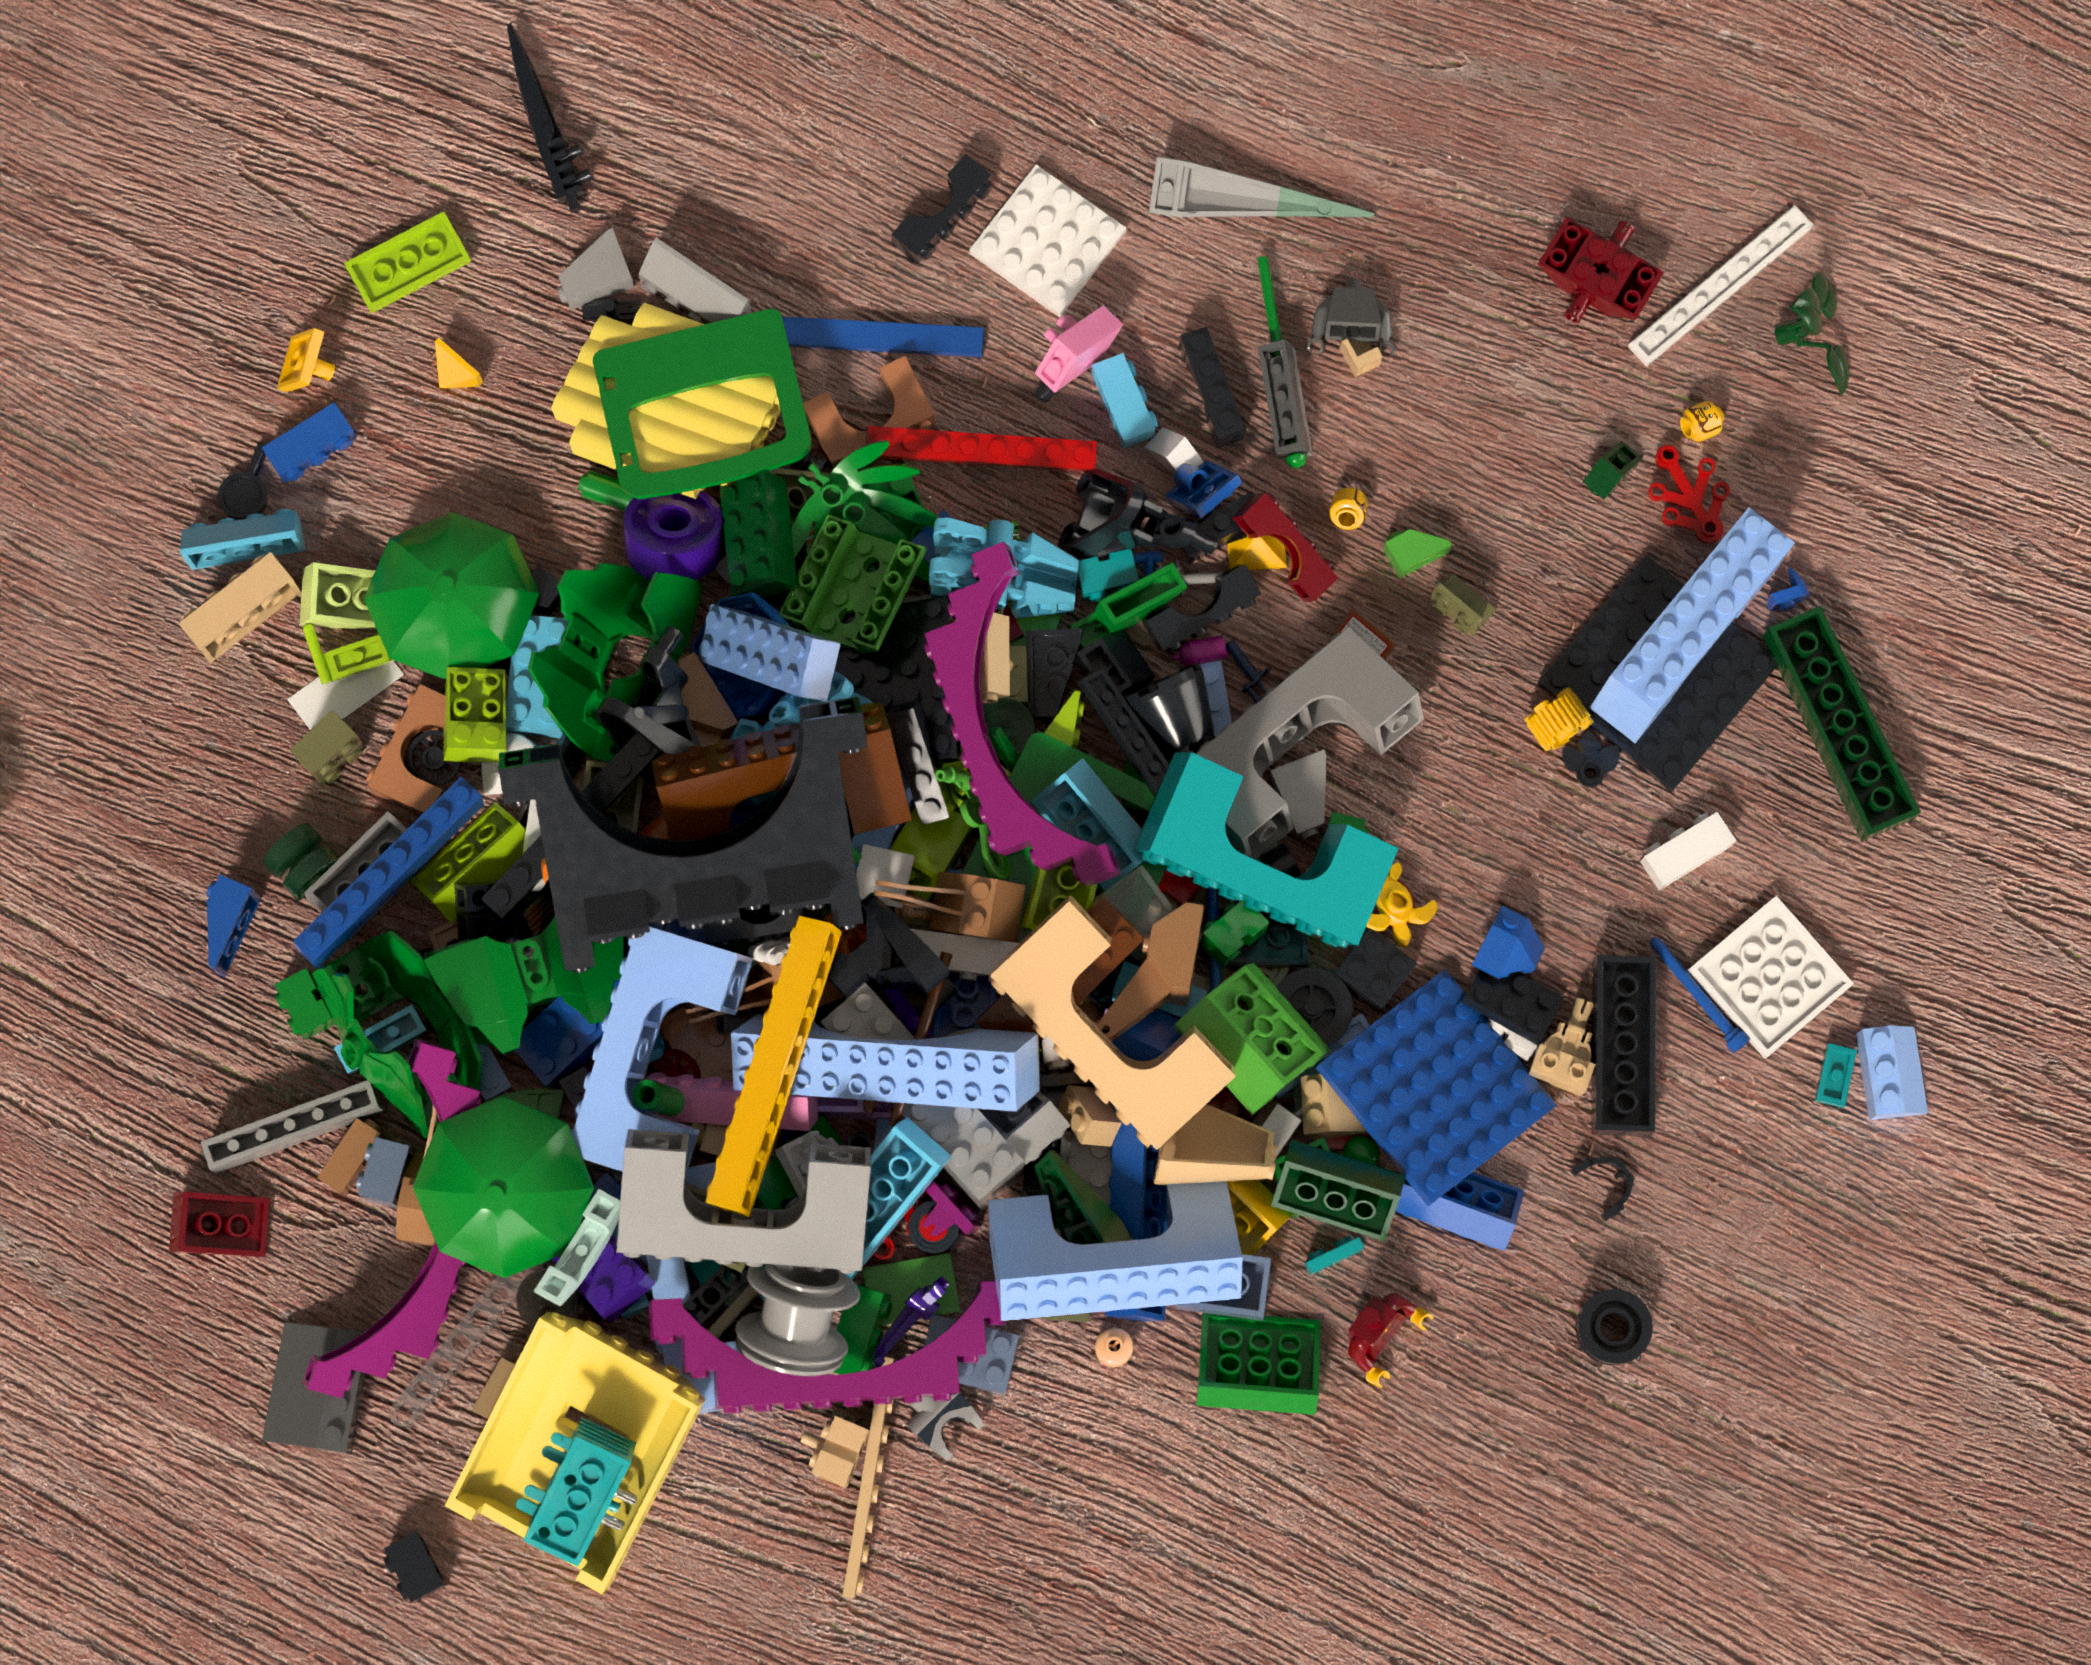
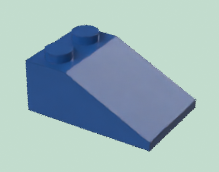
[207,874,262,978]

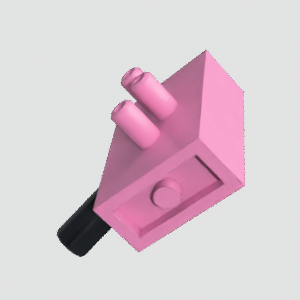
[1035,305,1123,402]

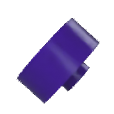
[624,490,722,580]

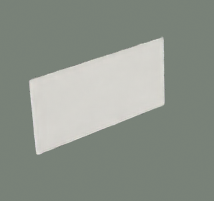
[288,661,404,730]

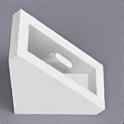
[1144,427,1204,474]

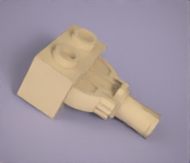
[1528,998,1595,1096]

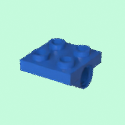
[1165,460,1242,519]

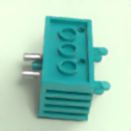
[516,1417,638,1567]

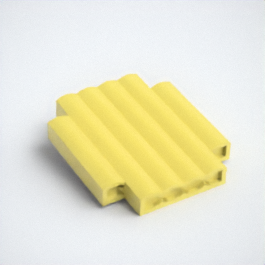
[551,303,781,499]

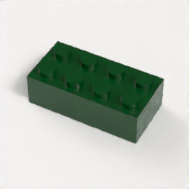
[720,471,798,599]

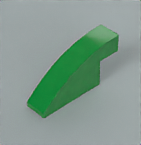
[1069,563,1187,651]

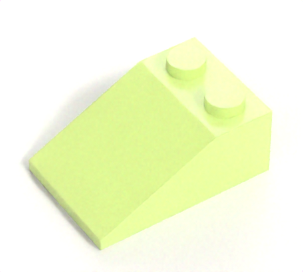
[300,562,377,630]

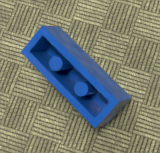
[262,402,357,483]

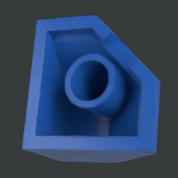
[1472,905,1545,978]

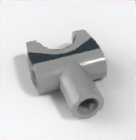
[906,1393,985,1462]

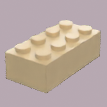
[178,552,301,663]

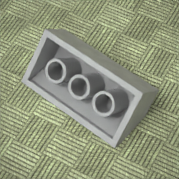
[639,237,751,324]

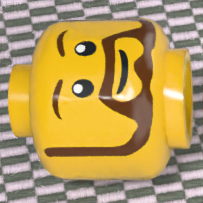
[1680,401,1724,442]
[1329,487,1368,530]

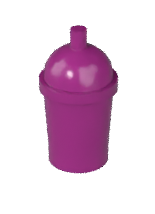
[1172,635,1227,666]

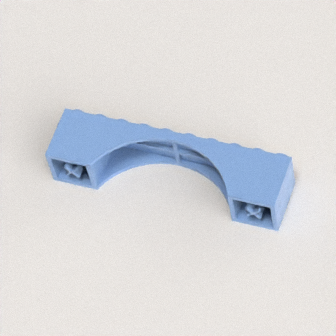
[731,1014,1040,1111]

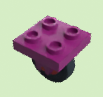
[908,1183,982,1254]

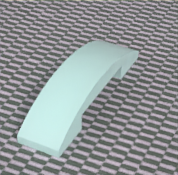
[534,1189,620,1306]

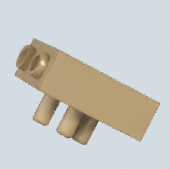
[953,613,1013,704]

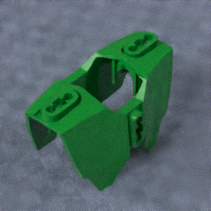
[528,563,703,763]
[424,916,624,1054]
[311,930,482,1139]

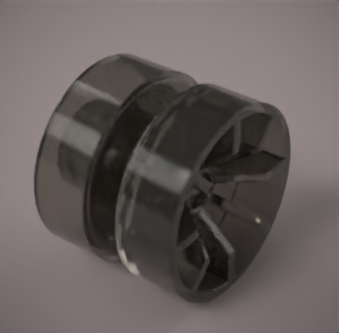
[516,1268,587,1328]

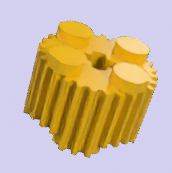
[1524,687,1594,751]

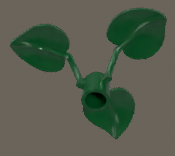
[1774,271,1850,396]

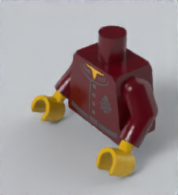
[1348,1293,1433,1388]

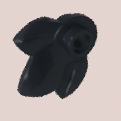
[1562,731,1620,788]

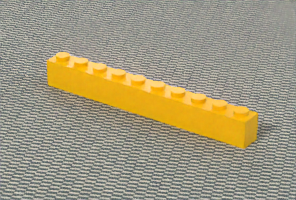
[705,916,842,1217]

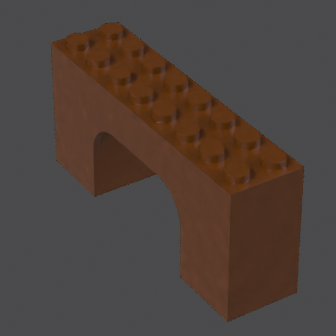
[651,702,912,840]

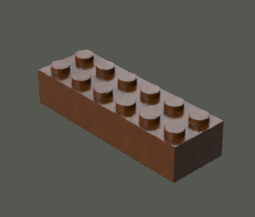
[976,894,1145,1044]

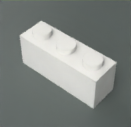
[1640,812,1736,891]

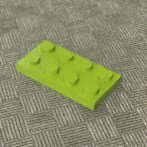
[344,211,471,314]

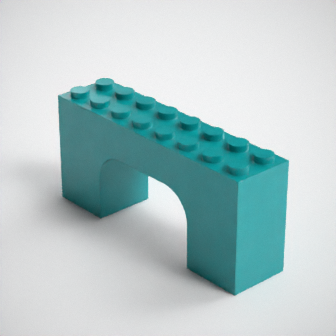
[1134,752,1399,948]

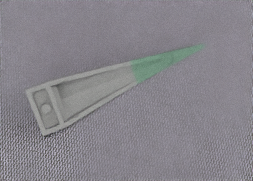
[1149,156,1375,217]

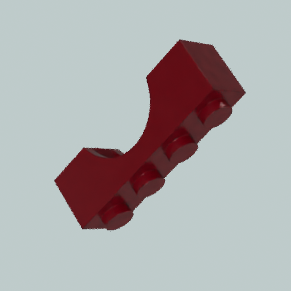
[1231,492,1338,602]

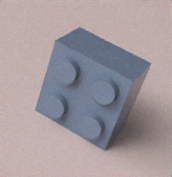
[356,1137,416,1209]

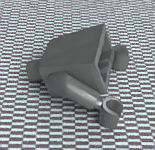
[1307,279,1395,358]

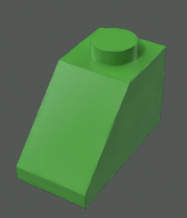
[1383,529,1452,579]

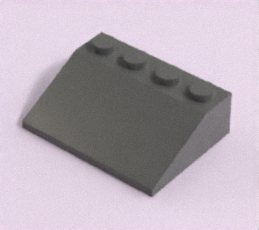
[262,1322,366,1455]

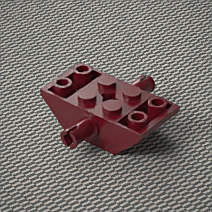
[1538,217,1664,323]

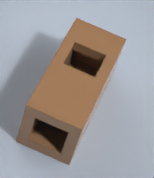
[317,1118,385,1197]

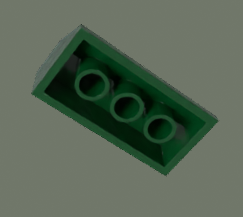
[1271,1140,1405,1242]

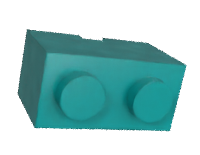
[1077,549,1139,603]

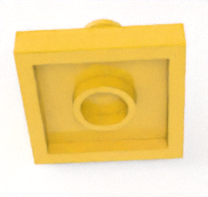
[276,328,335,393]

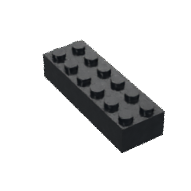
[1591,955,1656,1137]

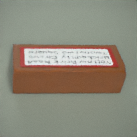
[1332,609,1396,660]

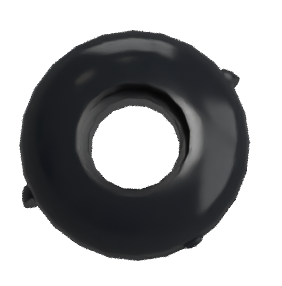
[1575,1289,1653,1366]

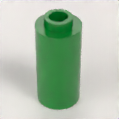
[578,470,633,511]
[633,1080,685,1117]

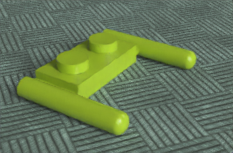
[303,623,395,685]

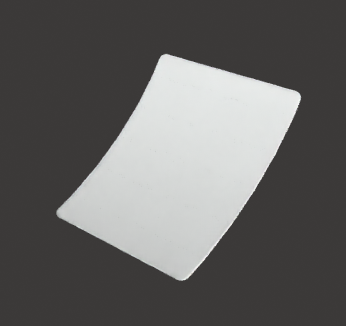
[856,844,914,908]

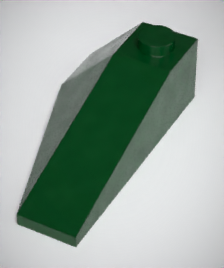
[1034,1150,1133,1245]

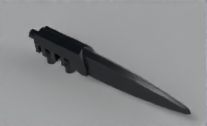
[507,22,594,213]

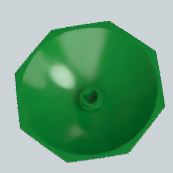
[364,512,539,679]
[413,1096,594,1278]

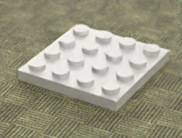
[969,165,1126,317]
[1688,896,1854,1059]

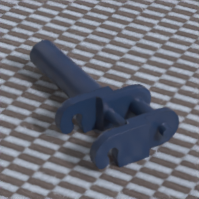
[1225,639,1272,705]

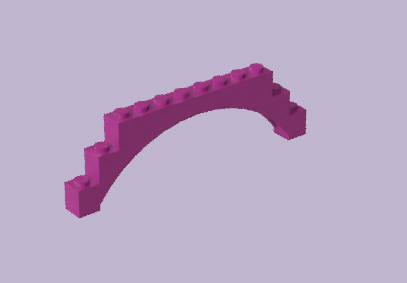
[924,542,1121,887]
[302,1039,481,1398]
[649,1281,1005,1414]

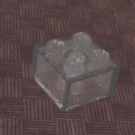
[1093,865,1174,935]

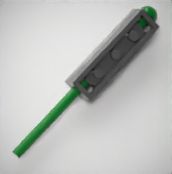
[1257,256,1313,469]

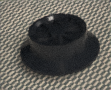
[1276,967,1353,1046]

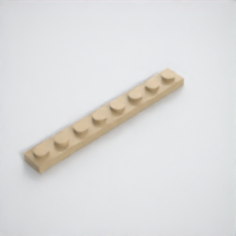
[842,1357,894,1599]

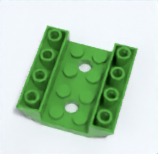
[779,514,927,654]
[1174,963,1332,1115]

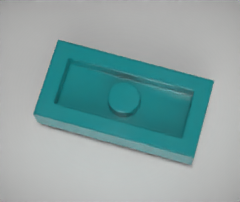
[1814,1043,1857,1108]
[1304,1236,1364,1276]

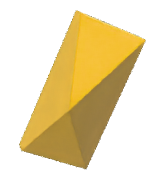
[435,337,483,389]
[1227,535,1287,571]

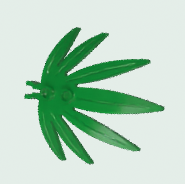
[791,440,940,583]

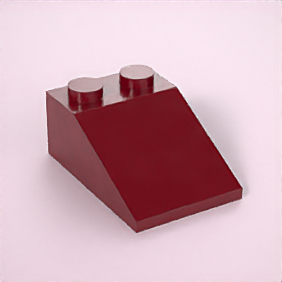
[169,1191,270,1257]

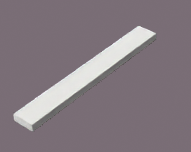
[1628,205,1814,367]

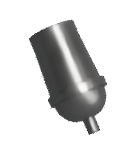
[714,1008,760,1035]

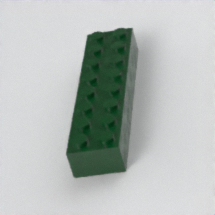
[1763,606,1921,842]

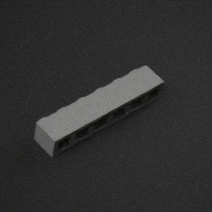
[200,1080,384,1174]

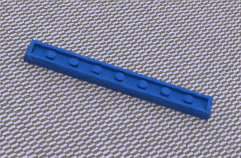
[782,316,984,357]

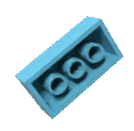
[506,615,575,738]

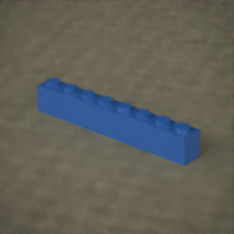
[293,777,484,969]

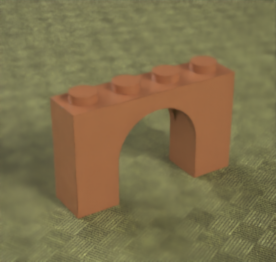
[803,356,935,470]
[366,684,445,815]

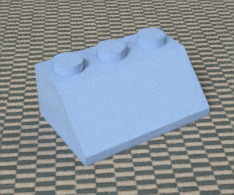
[1856,1025,1928,1120]

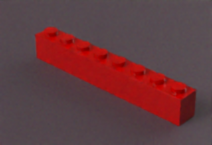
[865,426,1097,472]

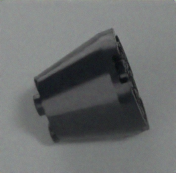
[1124,662,1216,760]

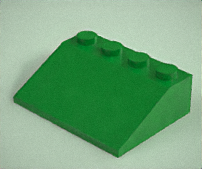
[1196,1313,1321,1415]

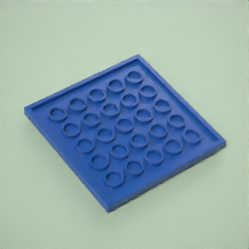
[1316,969,1557,1207]

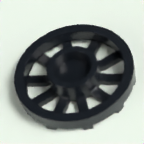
[408,731,462,785]

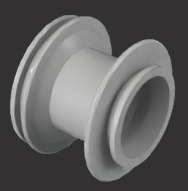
[735,1264,860,1376]

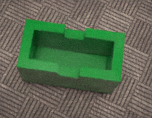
[1199,900,1269,968]
[274,968,335,1040]

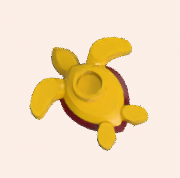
[1366,863,1438,948]

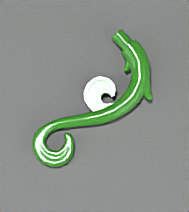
[935,766,1011,881]

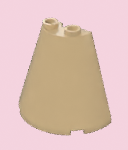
[1153,1104,1278,1185]

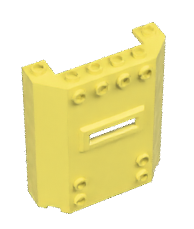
[445,1312,706,1594]

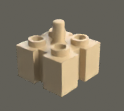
[801,1416,869,1489]

